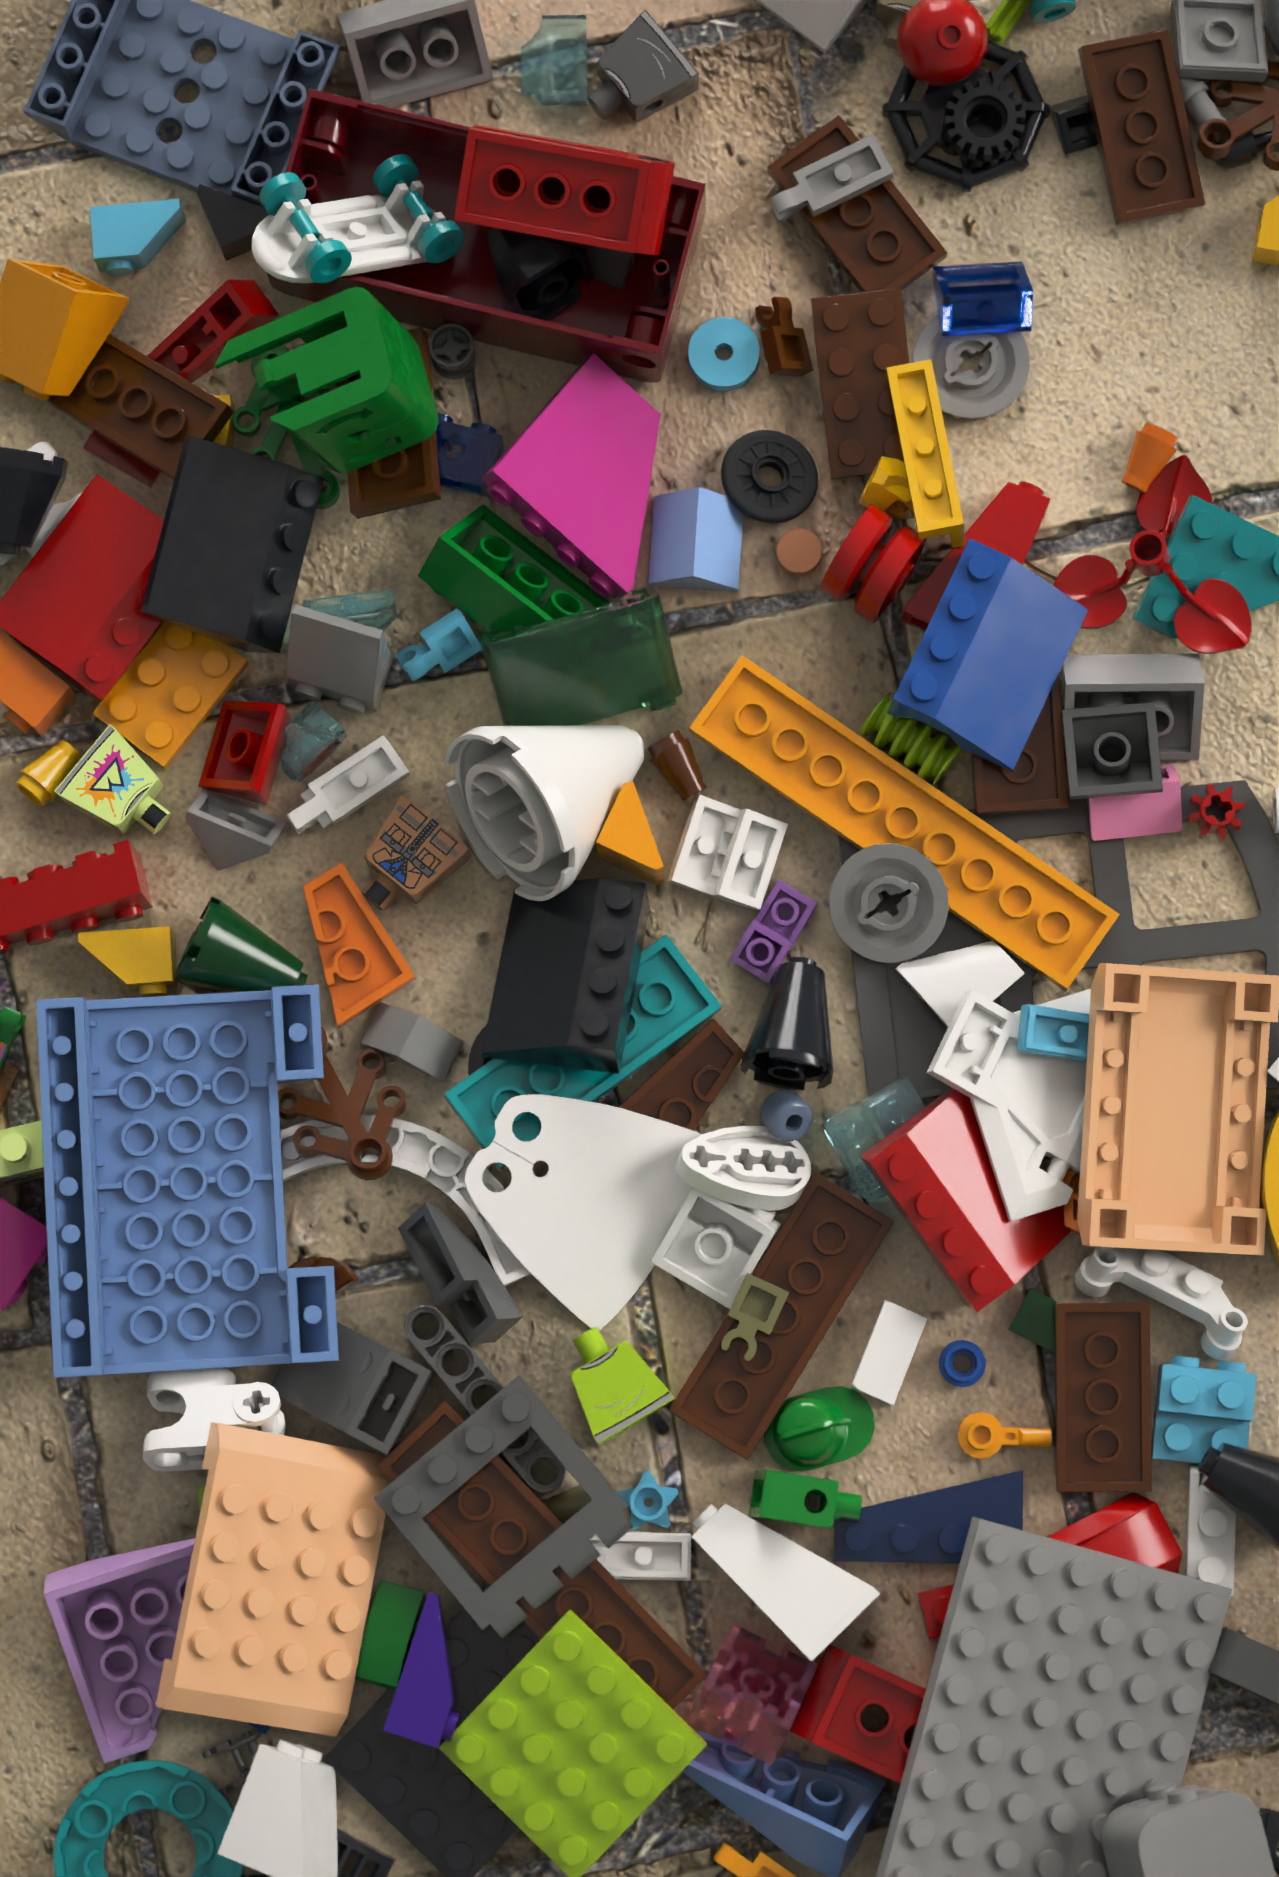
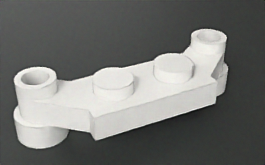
[1075,1247,1248,1361]

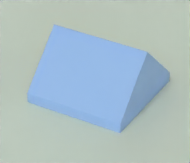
[648,487,743,591]

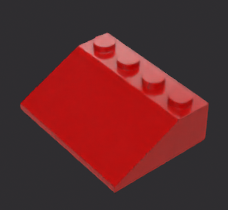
[0,474,164,702]
[860,1088,1071,1312]

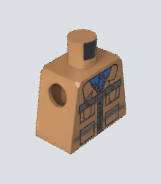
[362,794,472,911]

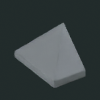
[185,788,287,870]

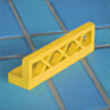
[886,359,966,548]

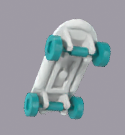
[252,154,465,283]

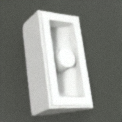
[850,1300,927,1406]

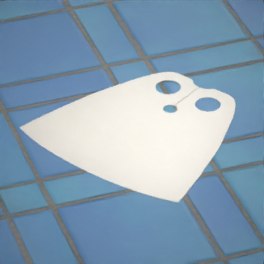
[465,1094,703,1331]

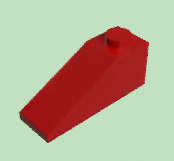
[147,280,279,383]

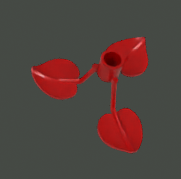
[1053,455,1252,654]

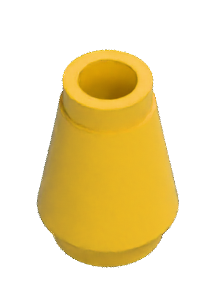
[15,739,81,808]

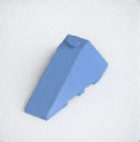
[682,1731,887,1877]

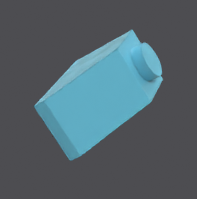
[90,199,185,277]

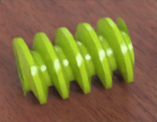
[860,692,962,786]

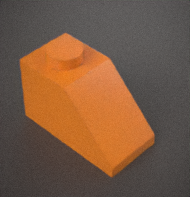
[0,631,77,737]

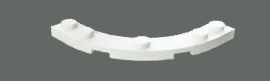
[280,1115,532,1286]

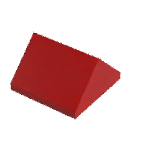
[198,700,292,805]

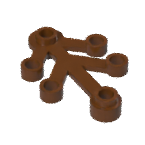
[1197,59,1279,171]
[278,1026,406,1180]

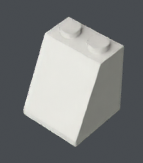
[217,1740,338,1877]

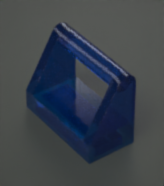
[932,261,1033,336]

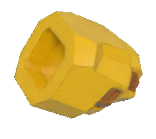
[859,456,915,520]

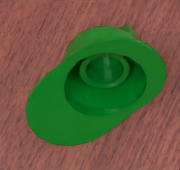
[764,1386,875,1471]

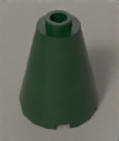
[174,896,308,993]

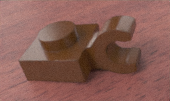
[755,297,813,377]

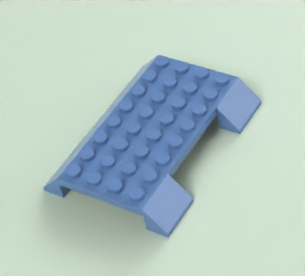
[36,984,339,1378]

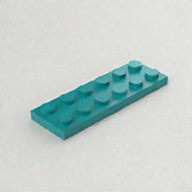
[444,934,722,1171]

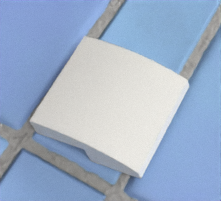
[667,795,788,910]

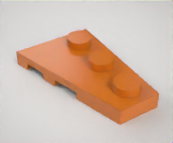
[303,862,416,1028]

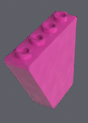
[481,353,661,601]

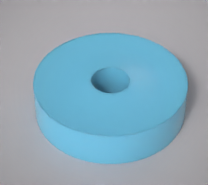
[688,317,760,392]

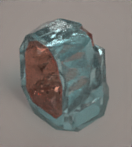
[279,700,347,782]

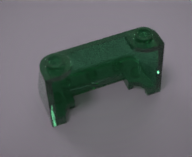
[477,584,683,726]

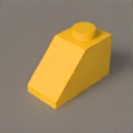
[78,926,178,997]

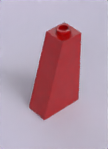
[901,481,1051,631]

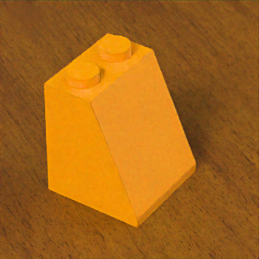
[0,258,130,400]

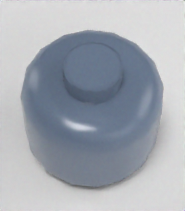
[760,1090,812,1141]

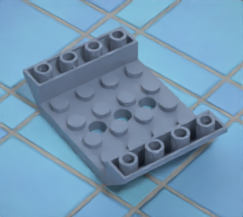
[24,0,341,207]

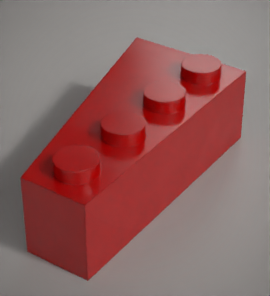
[0,839,153,955]

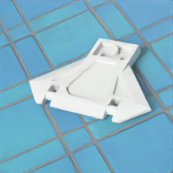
[926,989,1091,1222]

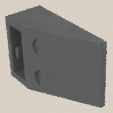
[271,1322,435,1455]

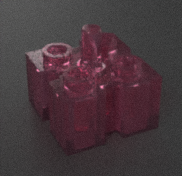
[686,1623,818,1765]

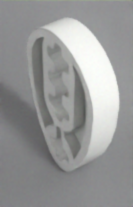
[676,1126,811,1210]

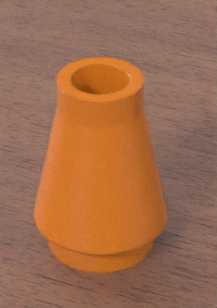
[1121,422,1178,493]

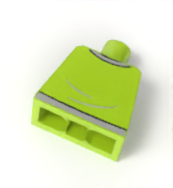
[570,1327,675,1446]

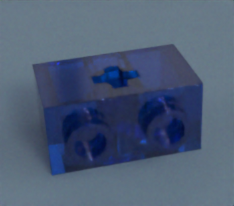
[436,413,504,498]

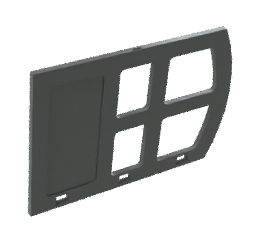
[838,780,1279,1132]

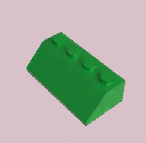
[418,504,624,686]

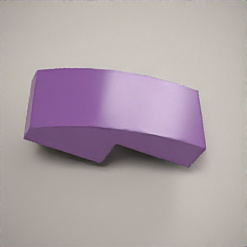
[729,879,819,983]

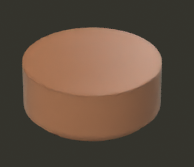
[776,528,822,576]

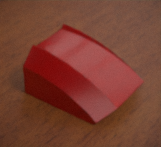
[1046,1492,1182,1574]

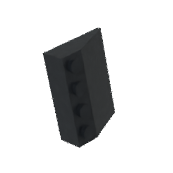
[141,436,324,653]
[481,878,650,1074]

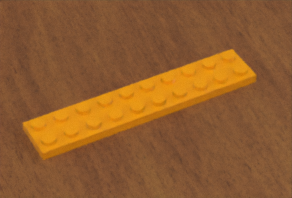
[689,655,1120,991]

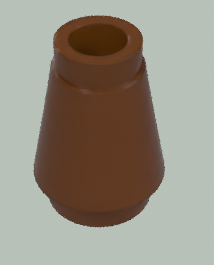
[647,730,707,801]

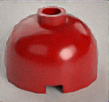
[896,0,988,87]

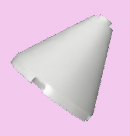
[445,725,645,901]

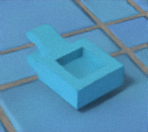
[396,608,483,681]

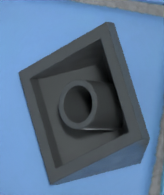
[1062,702,1163,800]

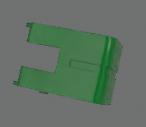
[214,287,439,475]

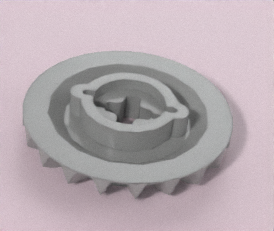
[912,305,1030,421]
[829,843,950,963]

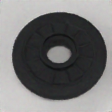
[721,430,818,523]

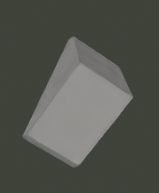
[360,1002,463,1083]

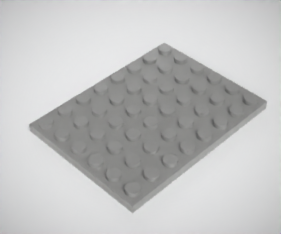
[876,1517,1232,1877]

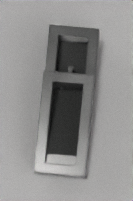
[398,1202,522,1345]

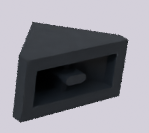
[196,183,270,261]

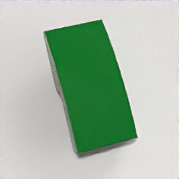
[355,1580,427,1690]

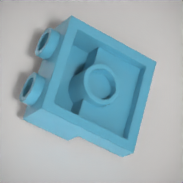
[1151,1356,1257,1464]

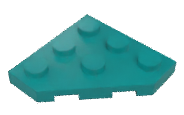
[1131,495,1279,639]

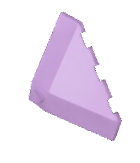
[43,1538,195,1764]

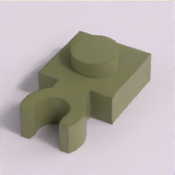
[721,1273,790,1362]

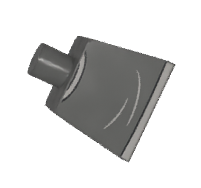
[587,10,699,122]

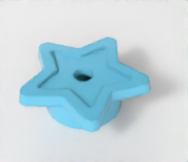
[618,1470,678,1530]

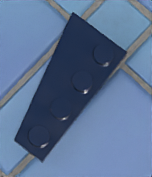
[834,1470,1023,1564]

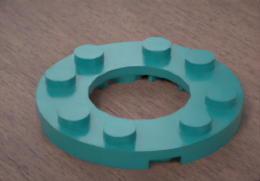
[54,1760,245,1877]

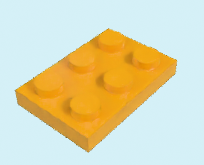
[92,621,249,770]

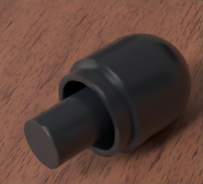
[1213,130,1272,168]

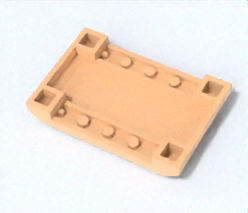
[1077,963,1279,1256]
[155,1422,392,1736]

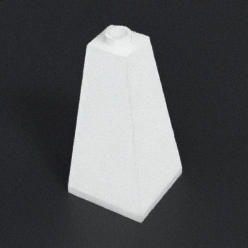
[691,1503,880,1661]

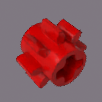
[1186,783,1245,842]

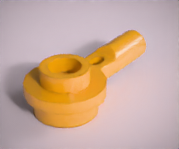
[957,1412,1052,1459]

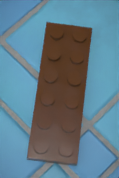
[668,1173,895,1461]

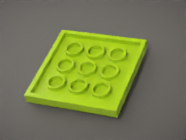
[439,1609,708,1877]

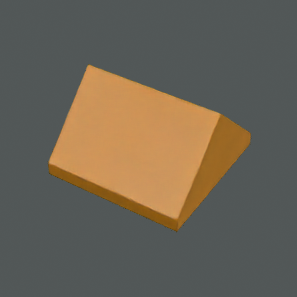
[596,780,665,885]

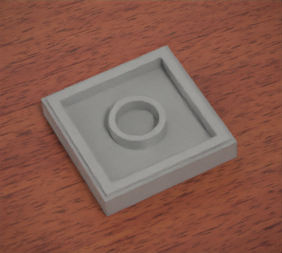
[1171,0,1268,82]

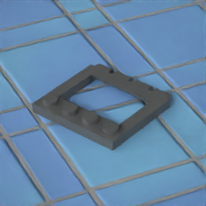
[374,1375,633,1639]

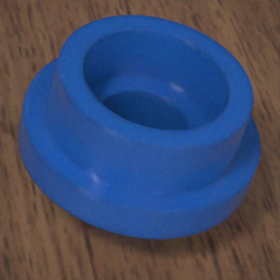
[939,1340,986,1387]

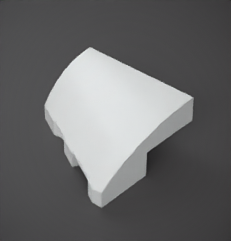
[895,941,1025,1028]

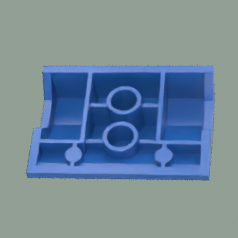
[887,539,1088,772]

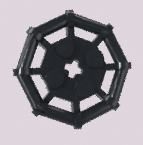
[882,40,1050,192]

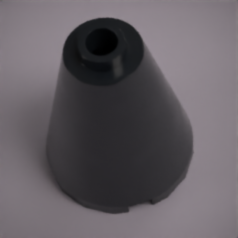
[741,957,834,1090]
[1198,1442,1279,1551]

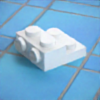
[651,1187,781,1309]

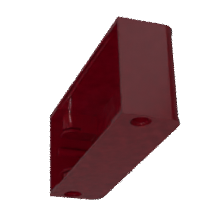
[266,88,706,383]

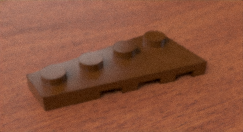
[617,1019,744,1131]

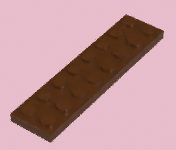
[377,1401,708,1709]

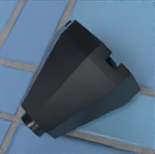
[486,227,594,321]
[0,447,68,555]

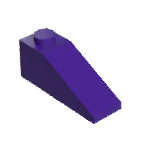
[383,1592,460,1748]

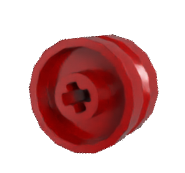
[820,504,927,623]

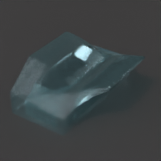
[521,15,588,106]
[303,589,398,632]

